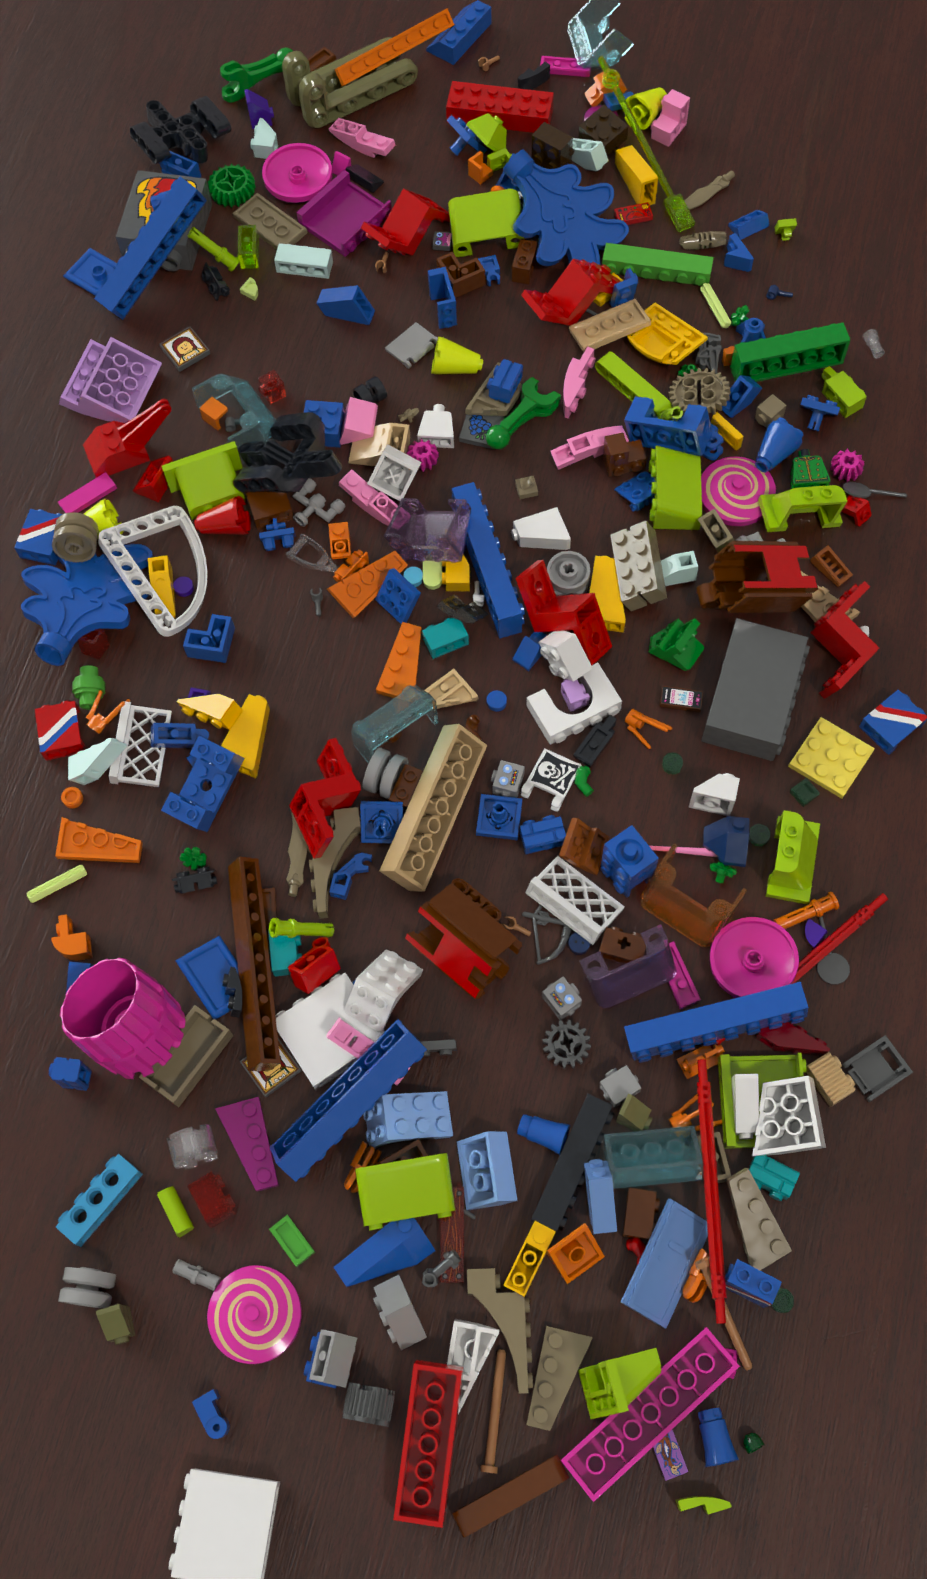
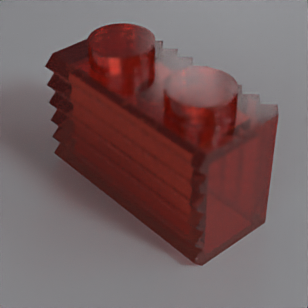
[187,1171,236,1228]

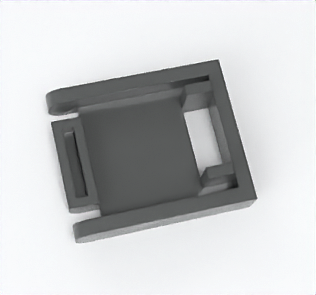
[842,1035,913,1102]

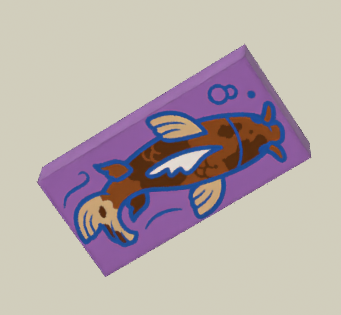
[653,1430,688,1481]

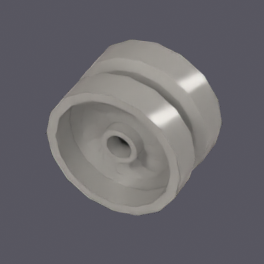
[547,551,590,596]
[363,748,408,799]
[58,1267,116,1309]

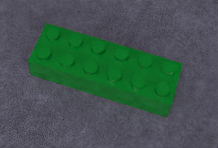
[730,322,851,382]

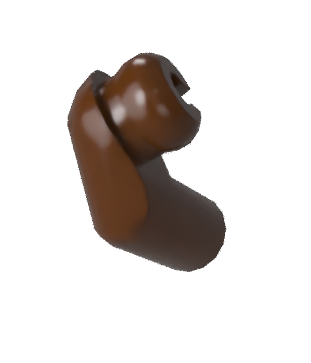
[465,715,483,741]

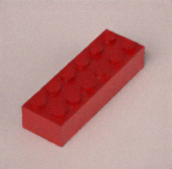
[446,81,554,133]
[393,1360,464,1528]

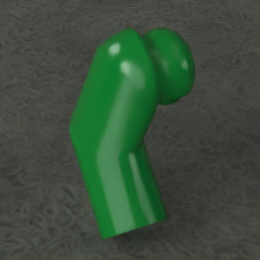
[575,766,594,797]

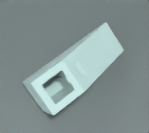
[661,551,698,586]
[68,738,127,785]

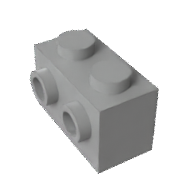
[309,1329,357,1388]

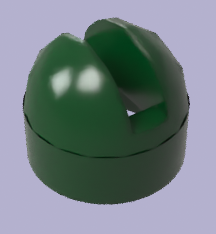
[743,1432,765,1455]

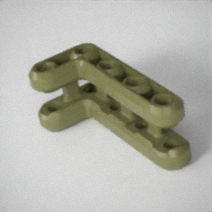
[282,37,418,128]

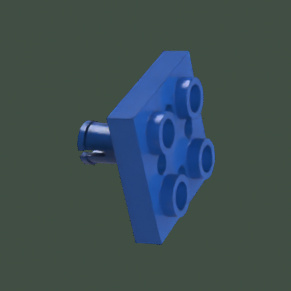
[447,115,488,156]
[801,395,840,431]
[375,568,421,624]
[476,794,523,840]
[360,801,403,843]

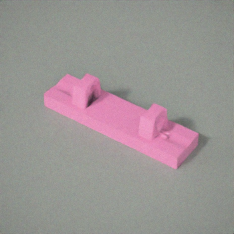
[326,1017,410,1086]

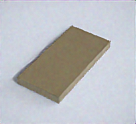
[232,193,307,250]

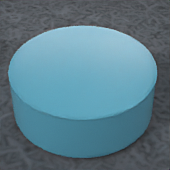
[404,567,423,587]

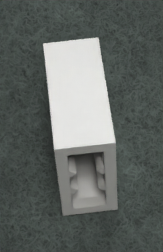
[511,507,571,550]
[731,1074,759,1139]

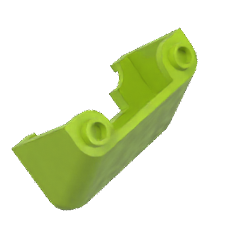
[355,1153,456,1230]

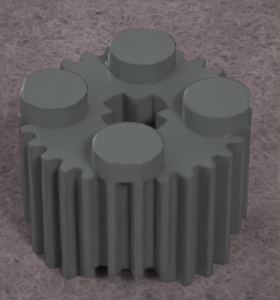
[343,1382,395,1427]

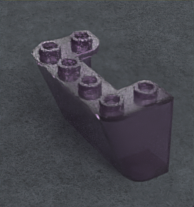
[384,498,471,563]
[579,925,677,1008]

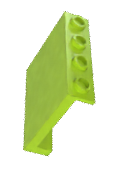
[718,1053,806,1149]

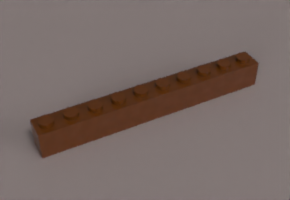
[228,856,281,1072]

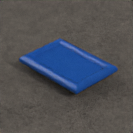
[63,248,117,296]
[175,935,239,1020]

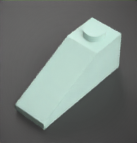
[572,138,608,171]

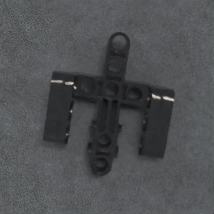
[130,96,231,164]
[233,412,342,493]

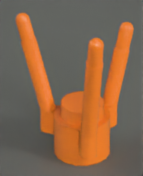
[86,690,130,734]
[625,709,672,749]
[668,1094,722,1136]

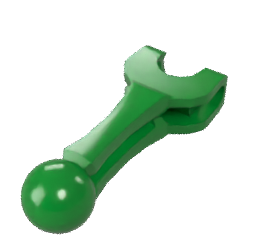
[220,47,293,103]
[486,377,562,450]

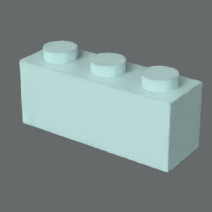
[274,243,333,279]

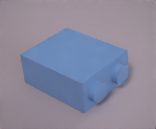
[584,1159,617,1234]

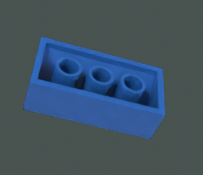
[426,0,491,65]

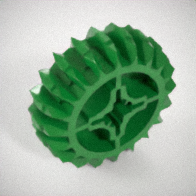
[208,163,256,208]

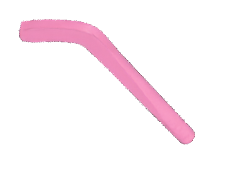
[650,846,718,857]

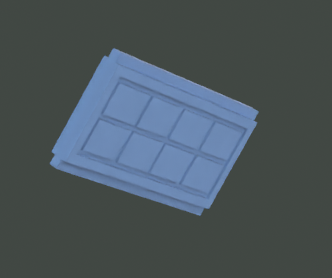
[621,1198,708,1329]

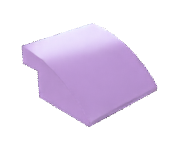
[59,337,162,423]

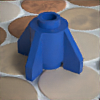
[736,318,766,342]

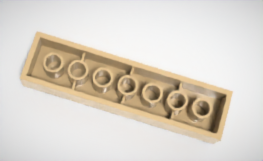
[379,724,487,892]

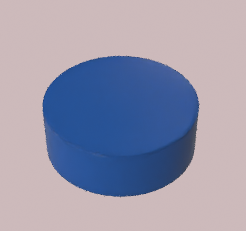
[487,690,507,712]

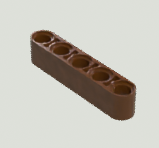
[452,1454,569,1538]

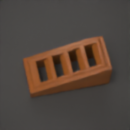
[809,545,853,587]

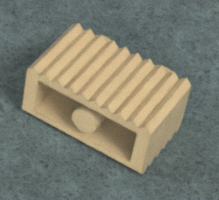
[806,1052,855,1107]

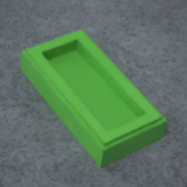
[269,1214,315,1267]

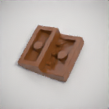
[559,818,610,875]

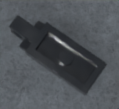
[573,715,617,768]

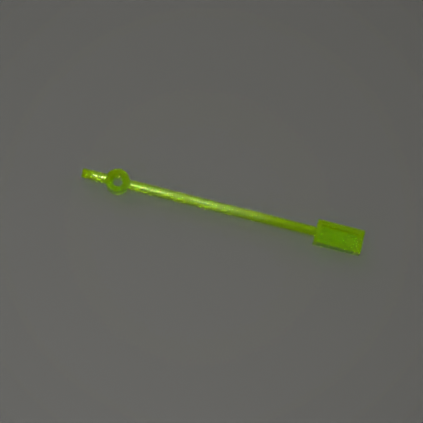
[597,56,695,232]

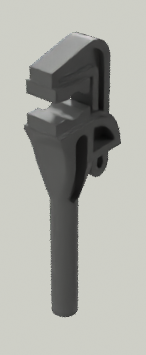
[695,333,722,374]

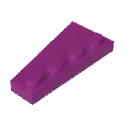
[215,1097,279,1192]

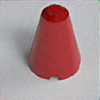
[194,496,251,535]

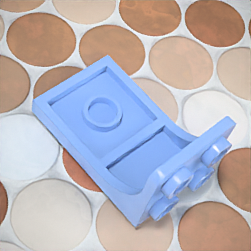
[363,1091,453,1149]

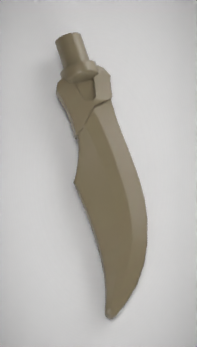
[670,170,735,211]
[286,813,308,897]

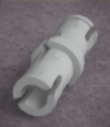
[173,1259,221,1291]

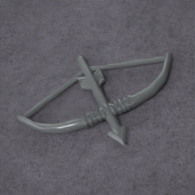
[522,879,576,965]

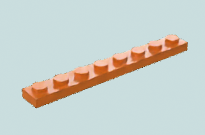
[334,8,454,86]

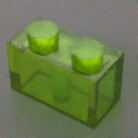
[238,225,259,269]

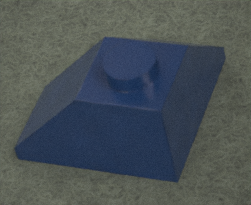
[703,816,749,867]

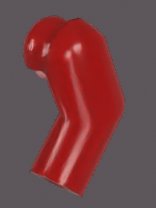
[626,1238,646,1267]

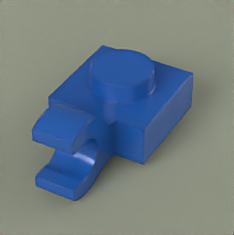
[603,91,634,111]

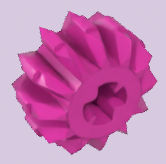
[406,438,439,472]
[830,448,864,482]

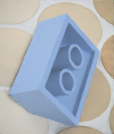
[457,1131,518,1210]

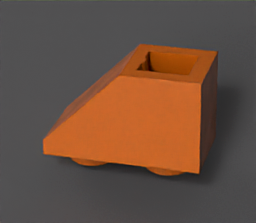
[328,522,351,559]

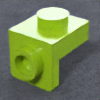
[487,148,512,172]

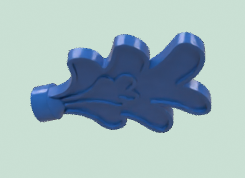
[503,149,629,266]
[21,544,153,666]

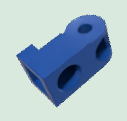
[192,1389,230,1439]

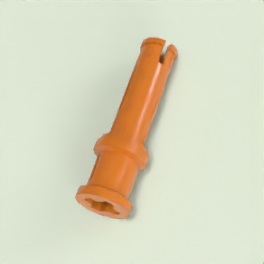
[774,892,839,929]

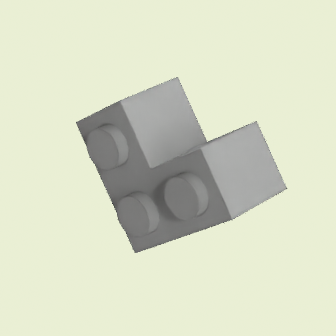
[373,1275,427,1350]

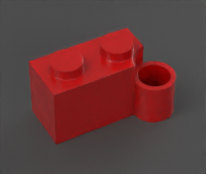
[288,937,341,994]

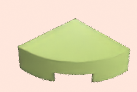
[240,277,258,301]

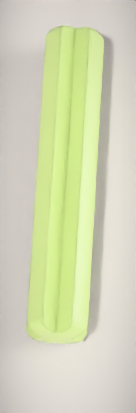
[700,283,731,329]
[26,865,87,903]

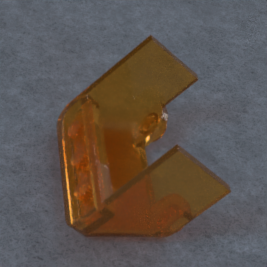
[640,843,747,947]

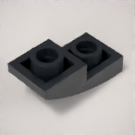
[518,62,550,90]
[222,967,242,1018]

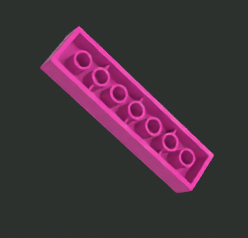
[561,1327,740,1502]

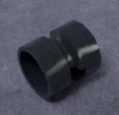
[352,376,387,403]

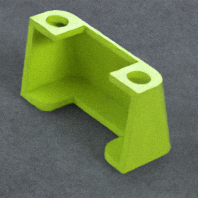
[448,189,525,257]
[649,445,702,530]

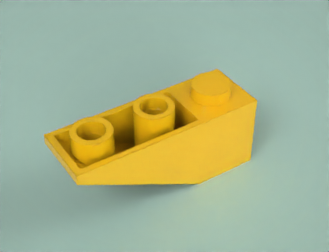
[442,529,470,591]
[148,556,176,618]
[177,694,243,730]
[503,1221,556,1297]

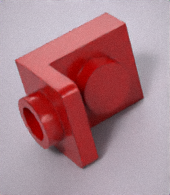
[841,495,872,527]

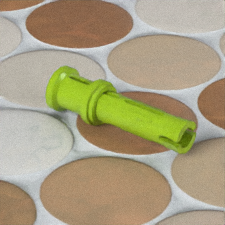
[187,227,240,272]
[659,406,683,421]
[269,918,334,938]

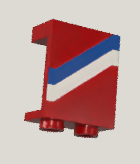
[35,700,86,760]

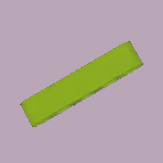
[595,352,672,419]

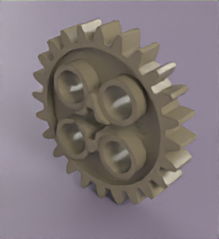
[669,368,731,415]

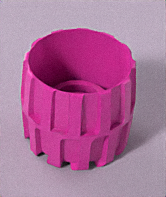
[60,958,186,1079]

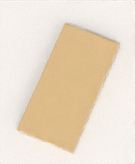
[569,299,651,353]

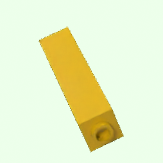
[615,145,658,205]
[589,556,626,633]
[221,694,270,778]

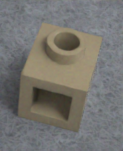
[755,394,787,428]

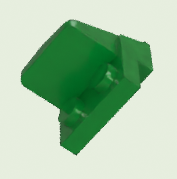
[649,618,704,671]

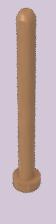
[695,1257,752,1370]
[480,1349,506,1474]

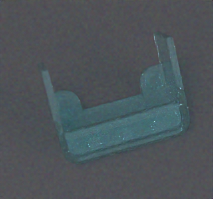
[567,0,634,68]
[192,374,276,449]
[351,685,438,763]

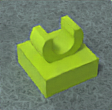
[775,218,797,241]

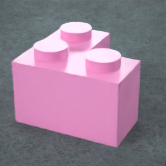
[650,89,690,147]

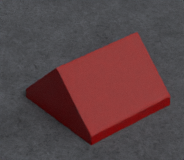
[133,455,173,502]

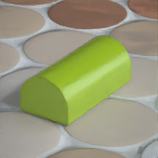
[157,1186,194,1238]

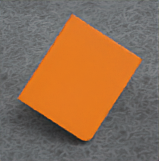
[468,151,493,185]
[199,397,228,430]

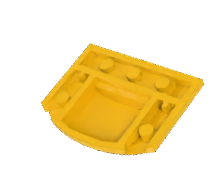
[627,303,708,365]

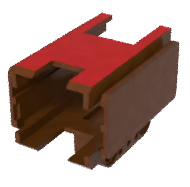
[696,541,818,613]
[405,878,522,999]

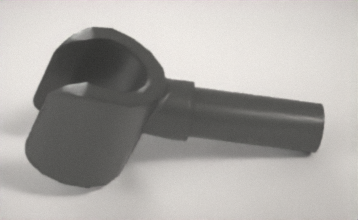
[225,416,250,432]
[310,588,323,616]

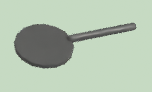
[843,482,907,498]
[817,916,850,985]

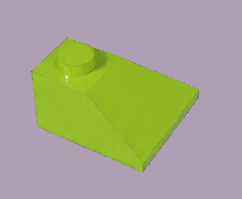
[466,113,507,152]

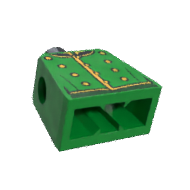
[790,449,830,489]

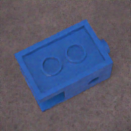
[600,825,659,898]

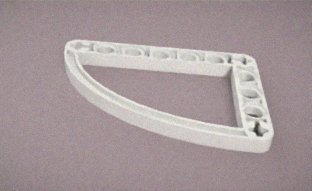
[98,506,207,637]

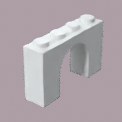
[527,663,622,745]

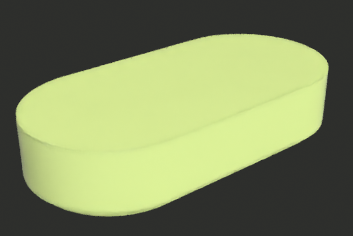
[423,552,442,590]

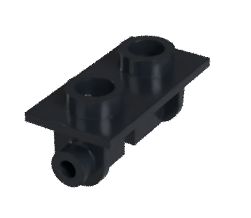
[201,262,230,301]
[172,866,218,894]

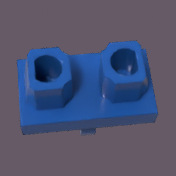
[259,518,296,551]

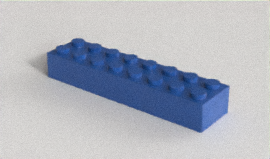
[94,176,207,320]
[452,482,525,639]
[624,982,809,1062]
[270,1019,427,1182]

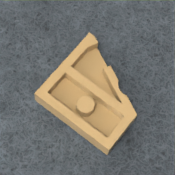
[422,669,478,709]

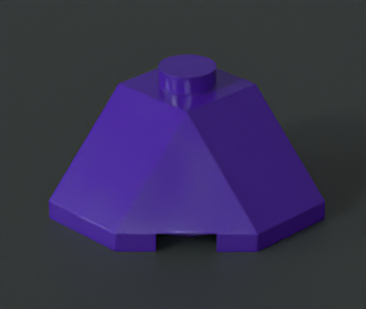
[244,89,274,129]

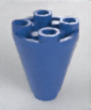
[755,417,803,473]

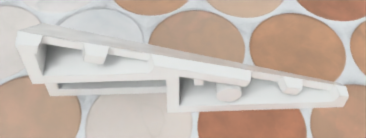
[447,1319,499,1414]

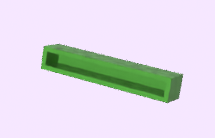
[602,243,713,286]

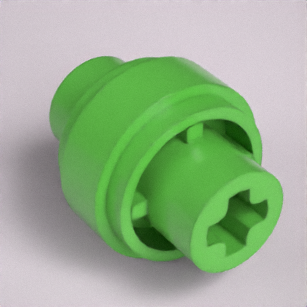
[72,666,105,710]

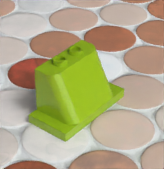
[162,441,246,520]
[758,485,847,532]
[765,810,820,905]
[578,1348,661,1419]

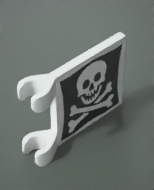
[521,748,582,812]

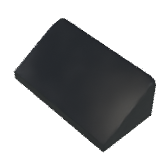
[346,164,384,193]

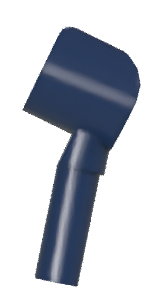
[766,285,793,300]

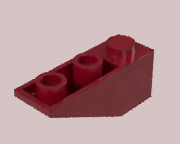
[755,1022,830,1056]

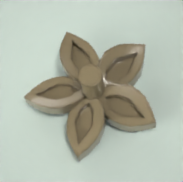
[398,408,419,423]

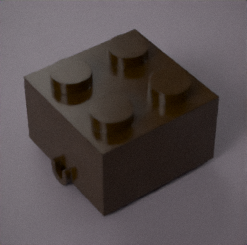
[578,105,628,156]
[531,122,575,169]

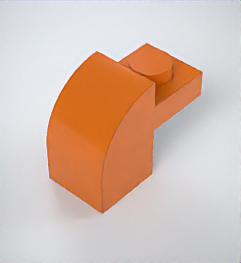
[584,71,627,107]
[51,914,92,961]

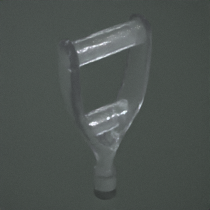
[286,534,338,573]

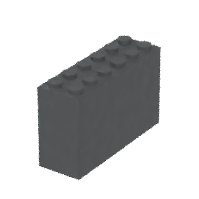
[701,618,810,761]

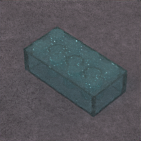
[604,1126,703,1189]

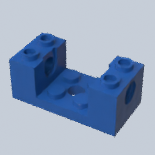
[624,396,712,456]
[161,736,245,832]

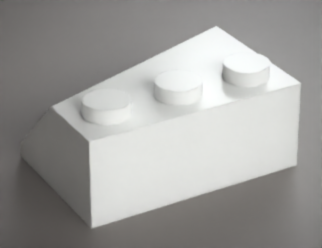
[752,1076,826,1156]

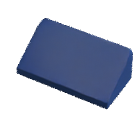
[728,210,769,240]

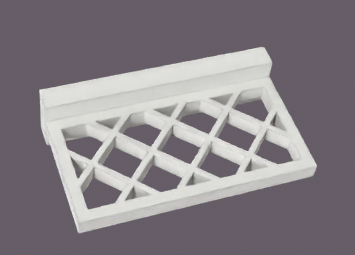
[109,701,172,787]
[525,856,624,945]

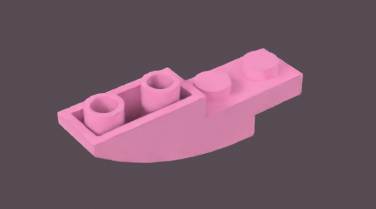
[329,118,396,158]
[563,347,596,418]
[551,426,629,470]
[339,469,410,530]

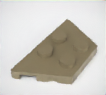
[465,362,522,416]

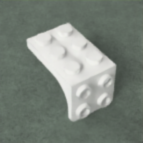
[345,949,423,1032]

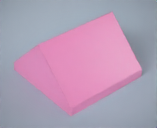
[340,397,378,445]

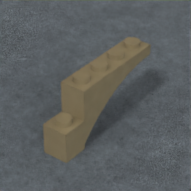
[308,807,361,919]
[467,1268,533,1394]

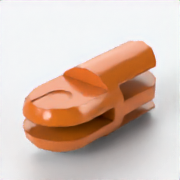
[344,1141,382,1193]
[682,1248,709,1303]

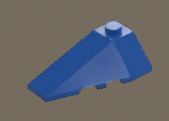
[334,1218,436,1287]

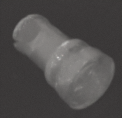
[863,329,885,359]

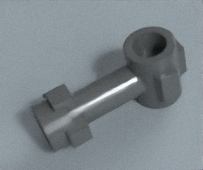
[422,1249,461,1287]

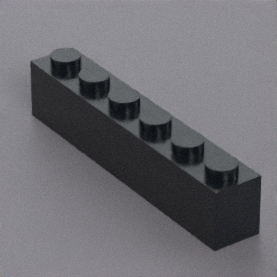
[531,1094,614,1234]

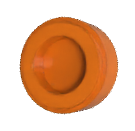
[61,787,83,808]

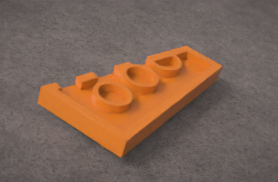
[327,551,408,618]
[376,622,422,704]
[55,817,143,863]

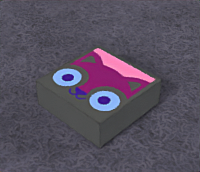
[433,231,452,251]

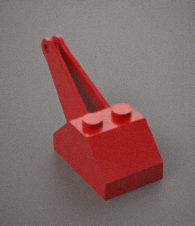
[83,399,172,478]

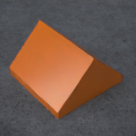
[546,1223,605,1284]

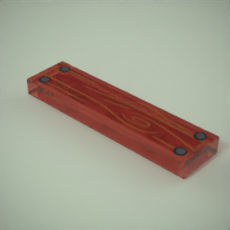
[440,1187,464,1283]

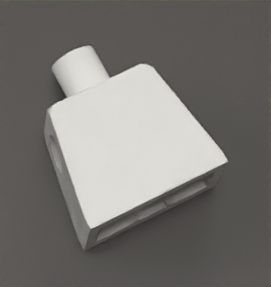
[417,404,454,448]

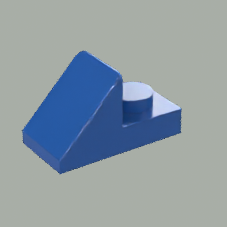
[724,233,754,272]
[513,632,547,671]

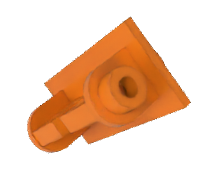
[333,550,369,582]
[676,1044,725,1079]

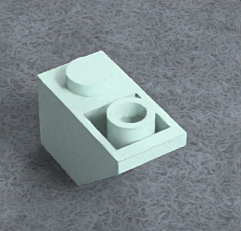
[251,118,278,159]

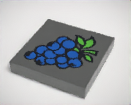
[459,415,505,449]

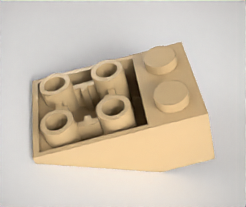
[348,423,411,466]

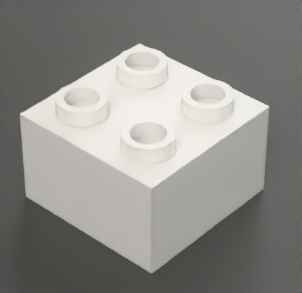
[367,444,422,502]
[539,631,593,682]

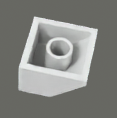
[689,773,740,816]

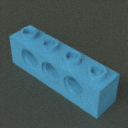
[56,1154,143,1247]

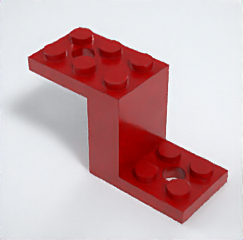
[361,188,450,256]
[521,259,621,326]
[516,560,612,666]
[810,581,879,699]
[289,738,361,859]

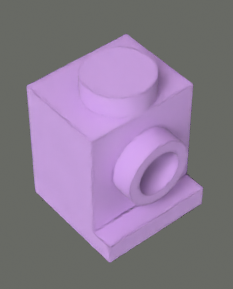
[561,679,590,712]

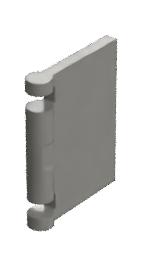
[385,322,438,369]

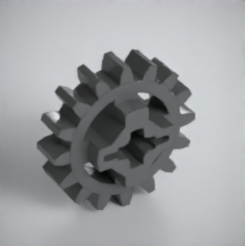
[543,1020,591,1069]

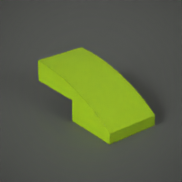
[676,1496,731,1514]

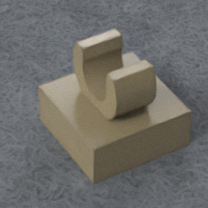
[515,476,538,499]

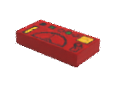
[614,202,653,225]

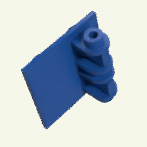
[614,471,655,512]

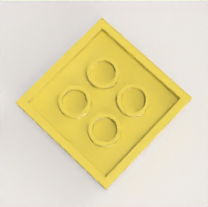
[788,717,875,799]

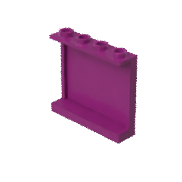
[296,170,392,257]

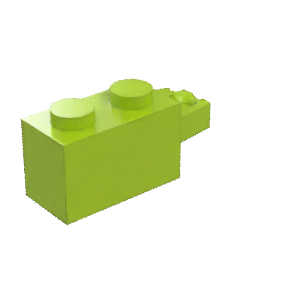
[821,366,867,418]

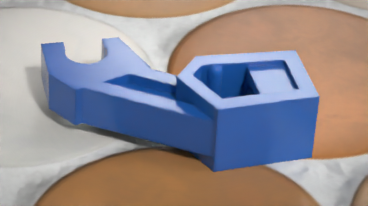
[329,853,373,900]

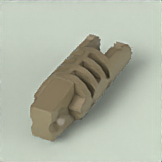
[679,231,727,250]

